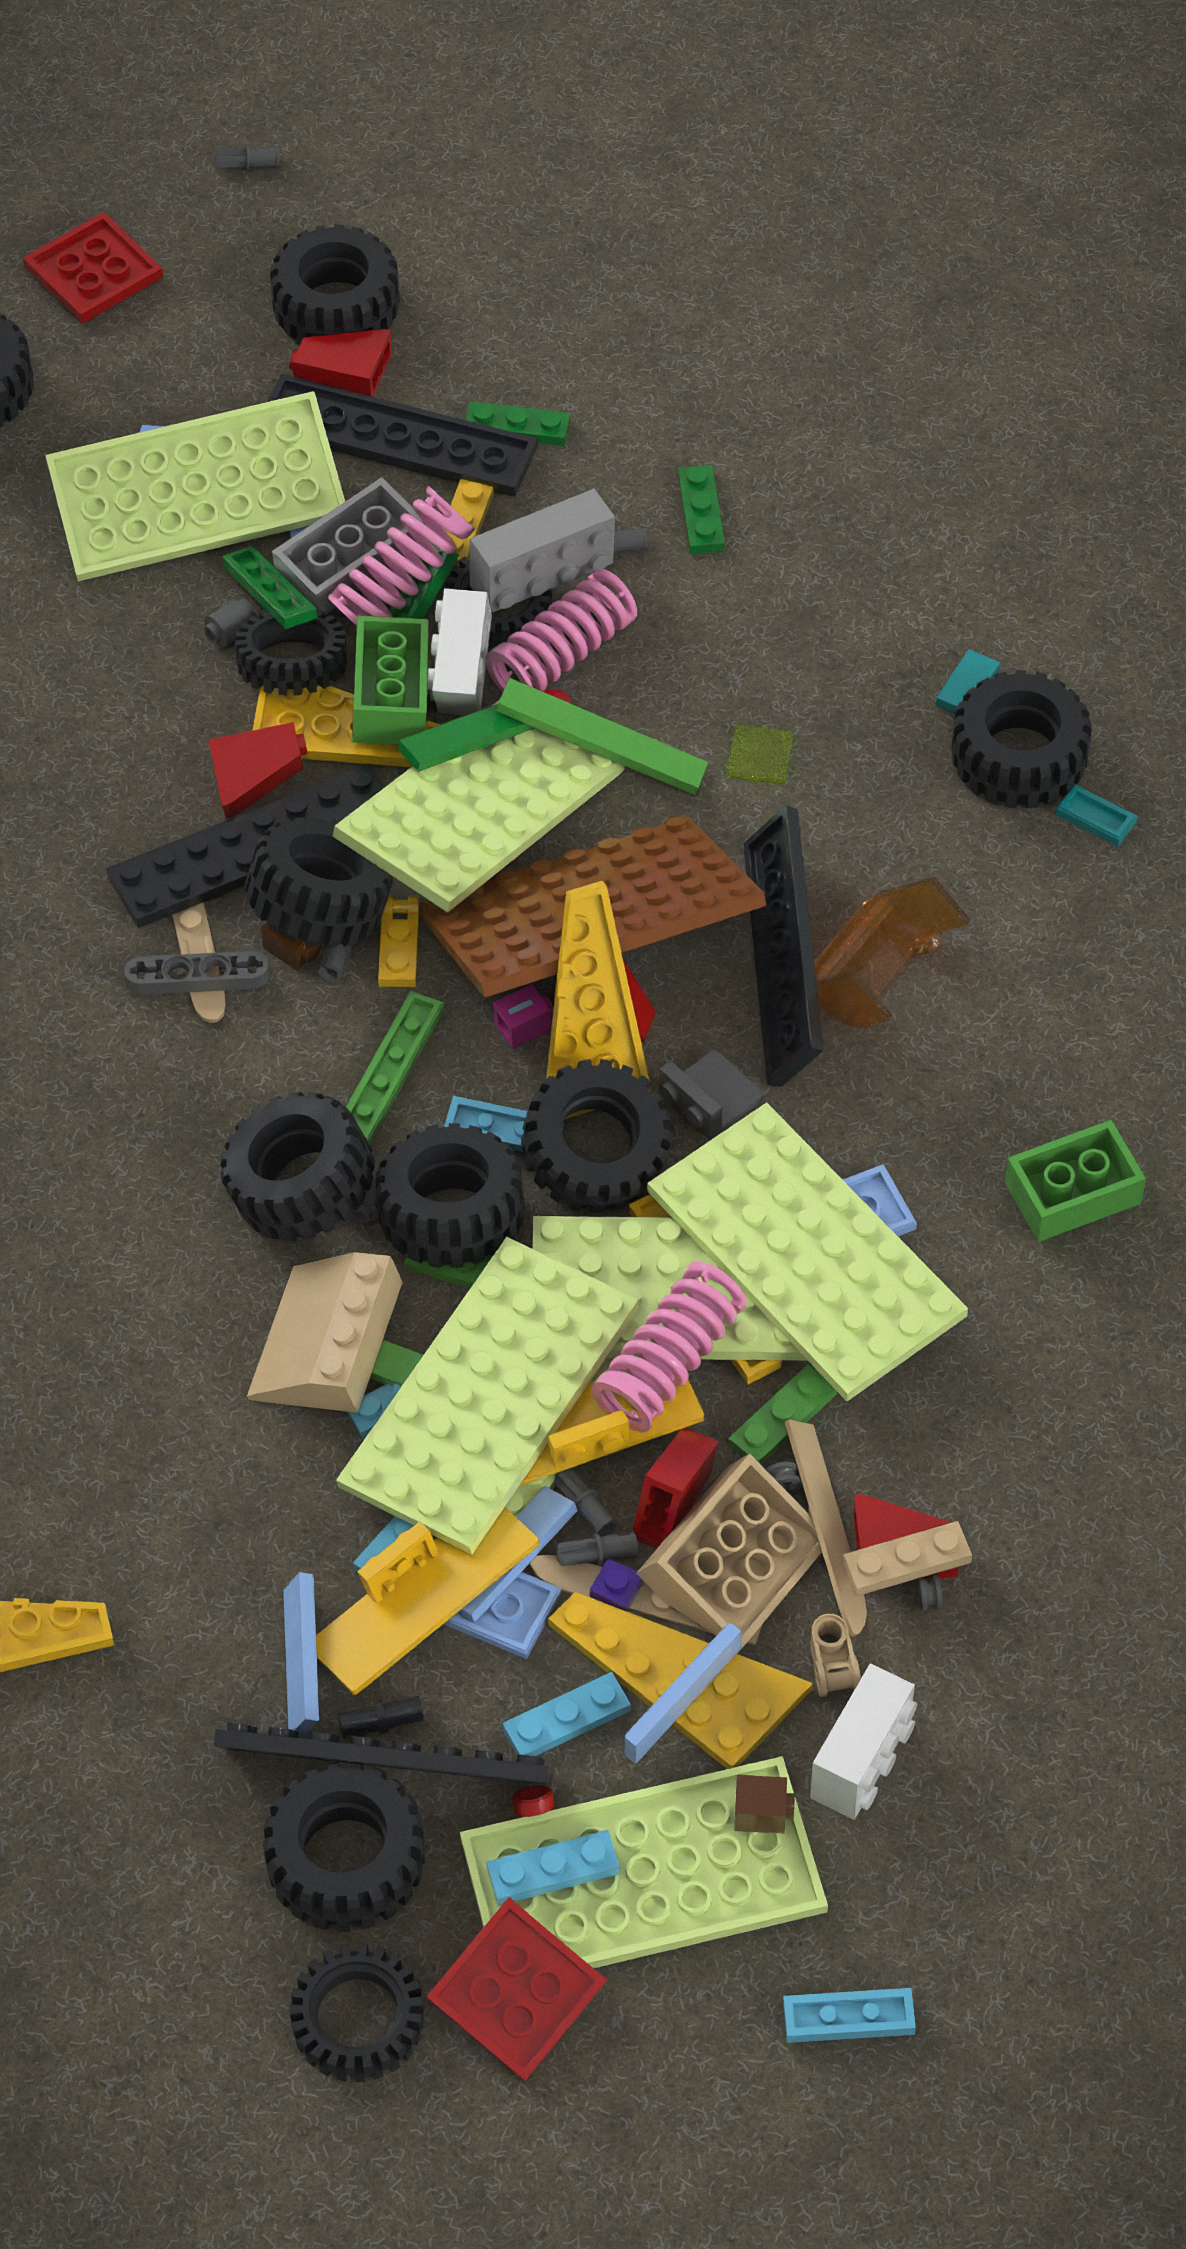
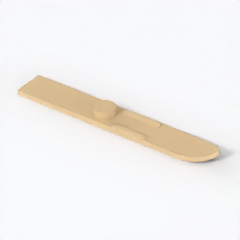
[172,902,226,1023]
[785,1419,867,1637]
[530,1555,762,1645]

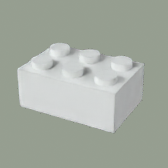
[427,588,492,715]
[810,1663,917,1820]

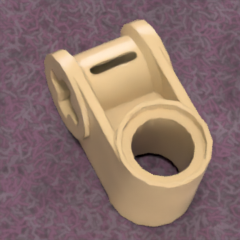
[810,1614,861,1697]

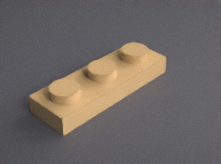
[843,1521,972,1596]

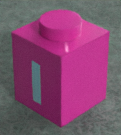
[493,984,554,1049]

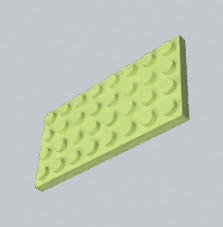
[45,391,345,581]
[333,700,625,912]
[647,1103,968,1401]
[533,1216,808,1361]
[336,1237,640,1555]
[460,1756,828,1968]

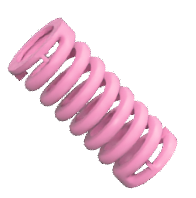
[327,486,475,625]
[485,569,637,693]
[592,1261,747,1432]

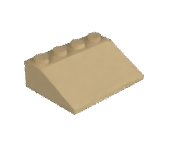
[247,1252,403,1413]
[636,1454,822,1649]

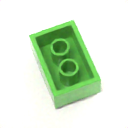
[1005,1120,1146,1242]

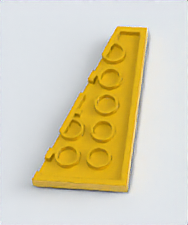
[252,685,440,767]
[546,881,652,1120]
[548,1592,813,1769]
[0,1598,114,1672]

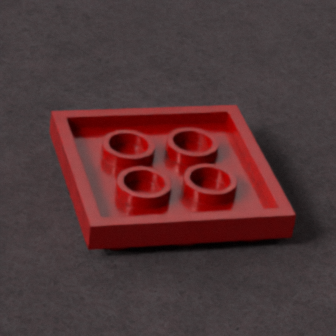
[23,212,163,324]
[426,1897,607,2082]

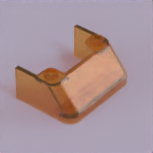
[814,877,971,1029]

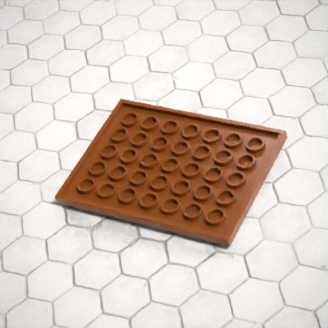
[419,816,767,998]

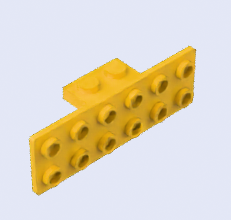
[519,1371,704,1486]
[316,1507,540,1695]

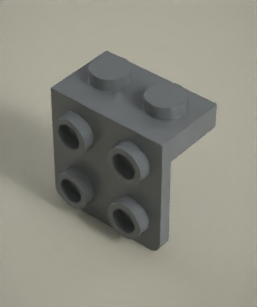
[659,1050,763,1140]

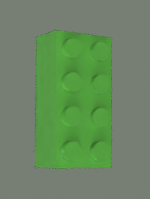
[352,616,428,745]

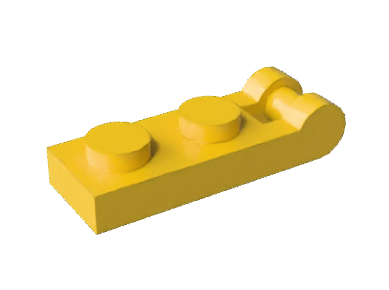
[378,895,419,987]

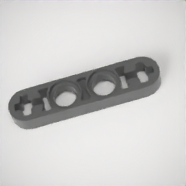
[124,951,270,994]

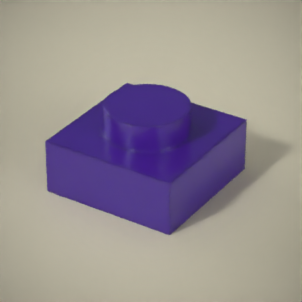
[589,1559,644,1611]

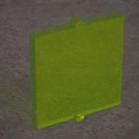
[726,724,794,784]

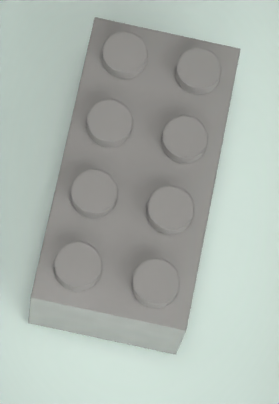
[272,477,426,615]
[470,489,615,613]

